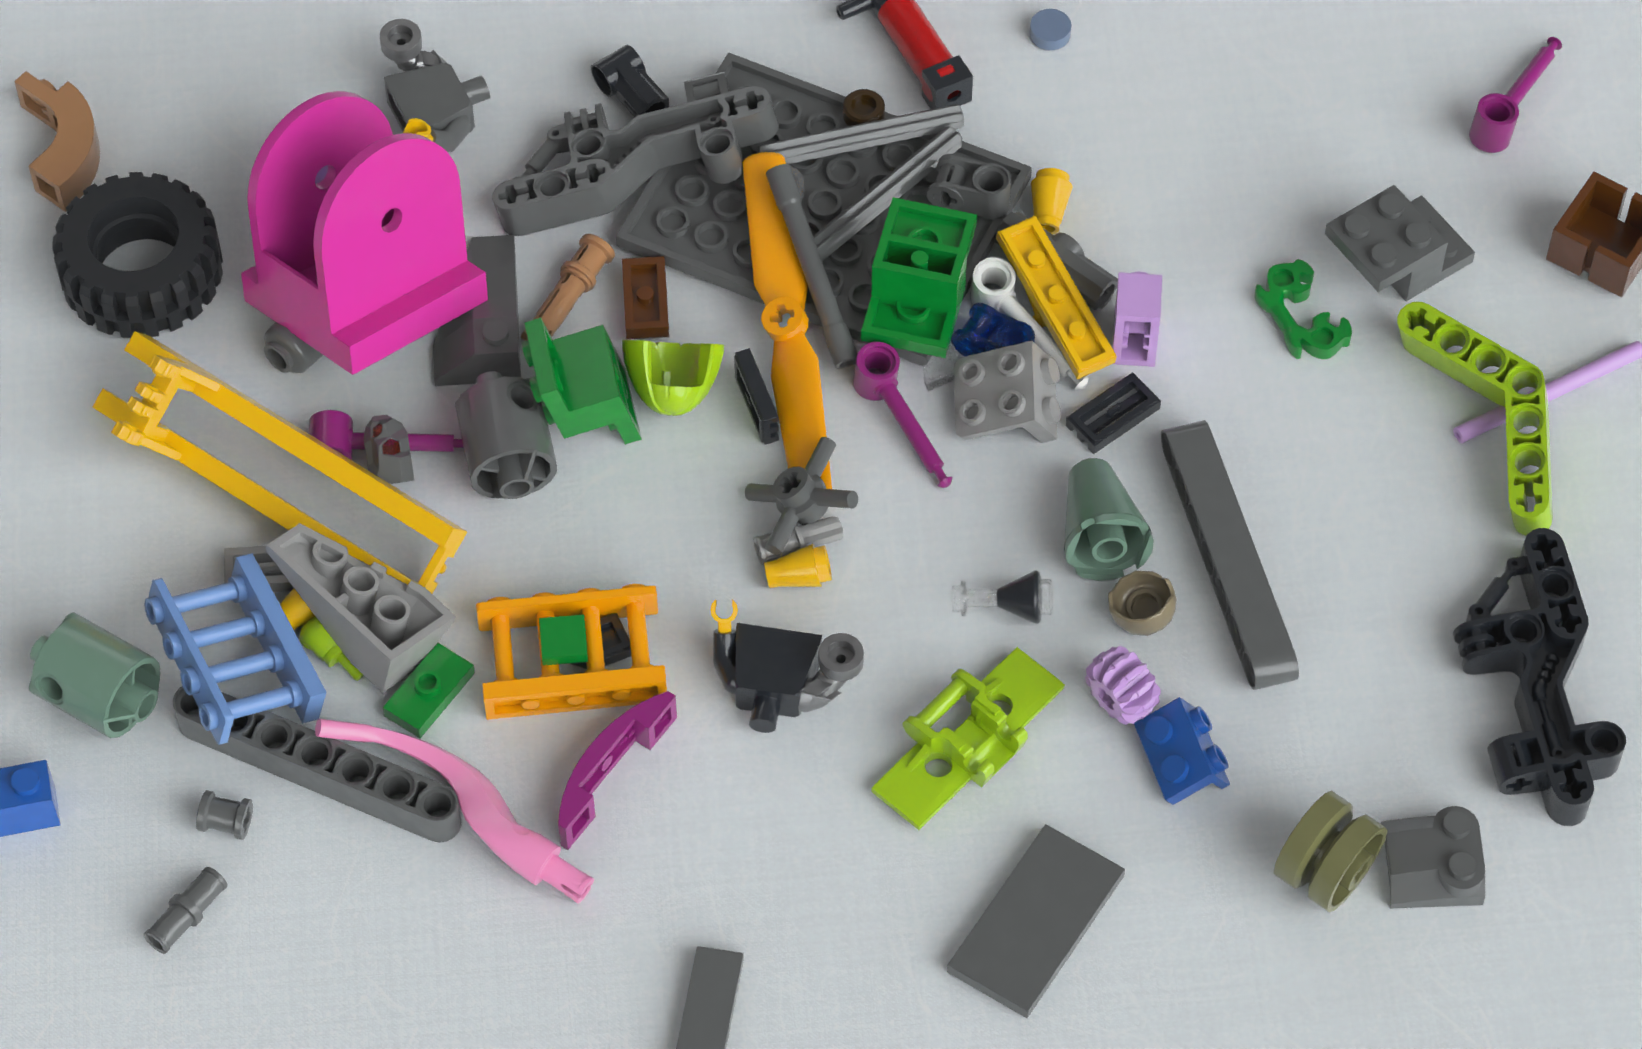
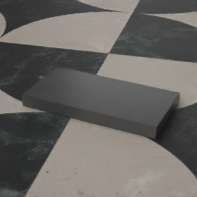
[947,824,1125,1018]

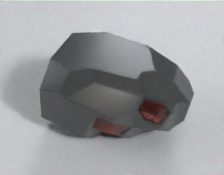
[364,415,414,484]

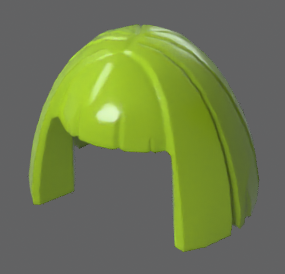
[622,340,724,416]

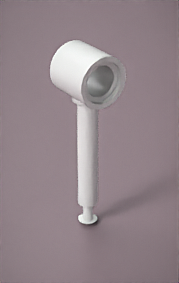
[970,257,1088,390]

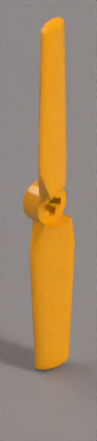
[742,152,832,489]

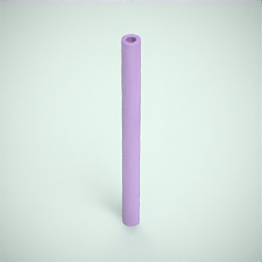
[1453,341,1642,444]

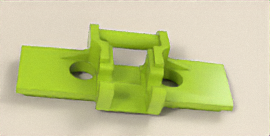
[871,647,1065,830]

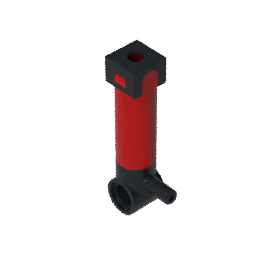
[836,0,973,109]

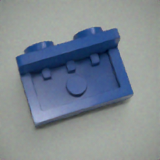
[1134,697,1230,805]

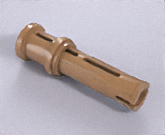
[521,234,615,341]

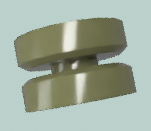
[1273,790,1388,913]

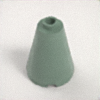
[1064,458,1154,581]

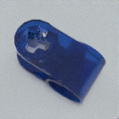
[951,303,1035,356]

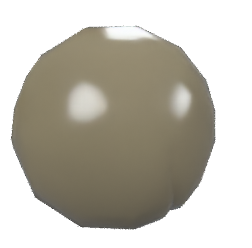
[1108,571,1177,636]

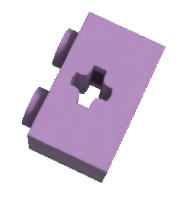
[1112,271,1162,367]

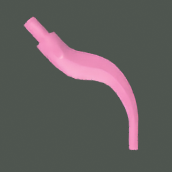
[315,719,594,904]

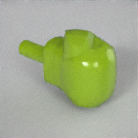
[299,616,364,681]

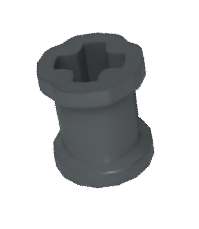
[196,790,253,840]

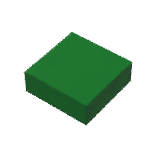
[539,614,588,666]

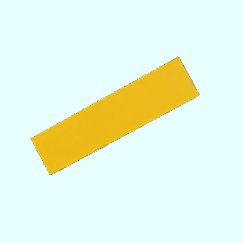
[996,216,1117,380]

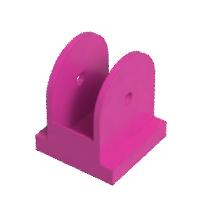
[241,91,488,375]

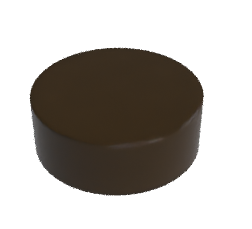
[843,89,885,126]

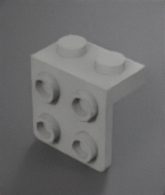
[954,341,1061,443]

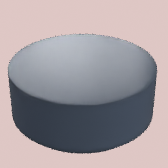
[1030,9,1072,50]

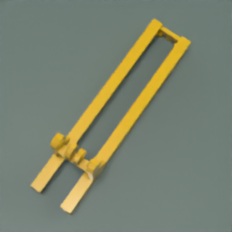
[92,331,467,594]

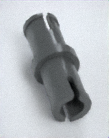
[144,867,228,954]

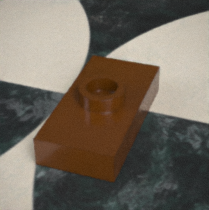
[622,256,669,339]

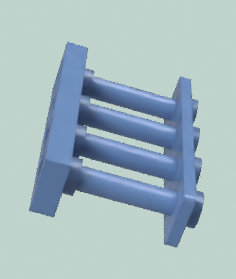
[144,553,327,745]

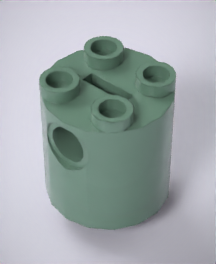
[28,612,161,738]

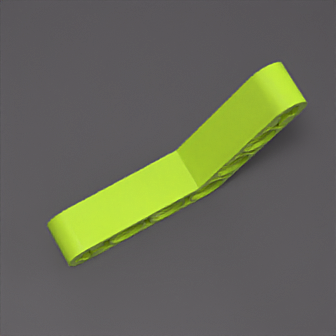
[1397,302,1553,536]

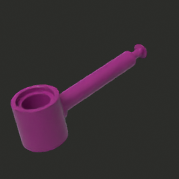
[1469,37,1562,153]
[853,342,953,488]
[309,410,464,460]

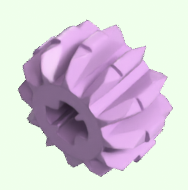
[1085,646,1161,725]

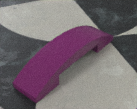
[558,691,677,850]

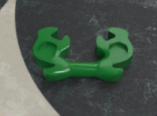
[1254,259,1352,360]

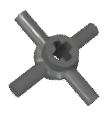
[745,437,858,555]

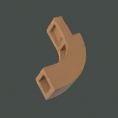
[14,71,100,212]

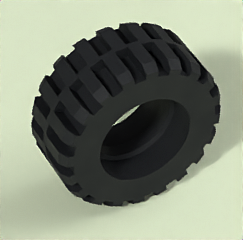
[52,172,223,338]

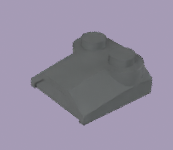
[1381,806,1485,909]

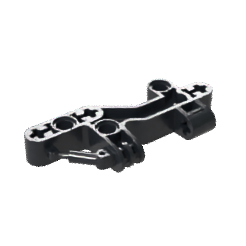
[1453,528,1626,826]

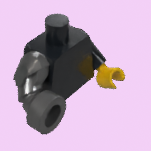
[710,599,864,733]

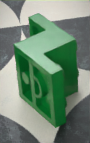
[861,197,977,358]
[521,318,642,445]

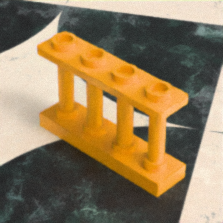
[476,584,667,720]

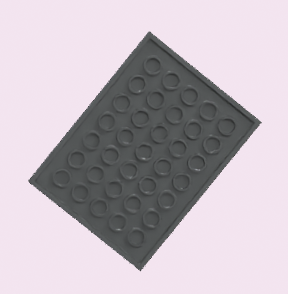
[616,52,1032,367]

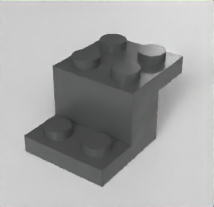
[1325,185,1475,302]

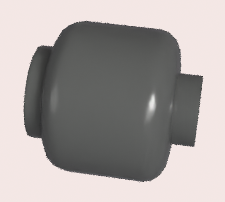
[264,322,323,373]

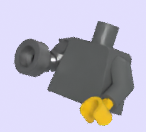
[380,19,490,152]

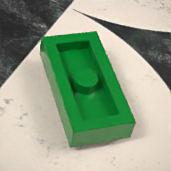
[383,643,475,739]

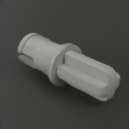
[753,516,843,565]

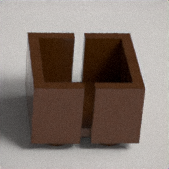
[1546,171,1642,298]

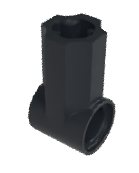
[591,44,669,117]

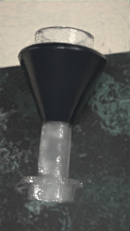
[951,570,1053,624]

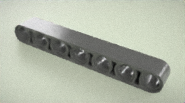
[1161,420,1299,690]
[173,686,461,843]

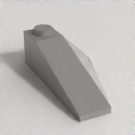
[266,523,456,693]

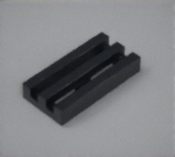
[734,348,779,445]
[1066,372,1161,454]

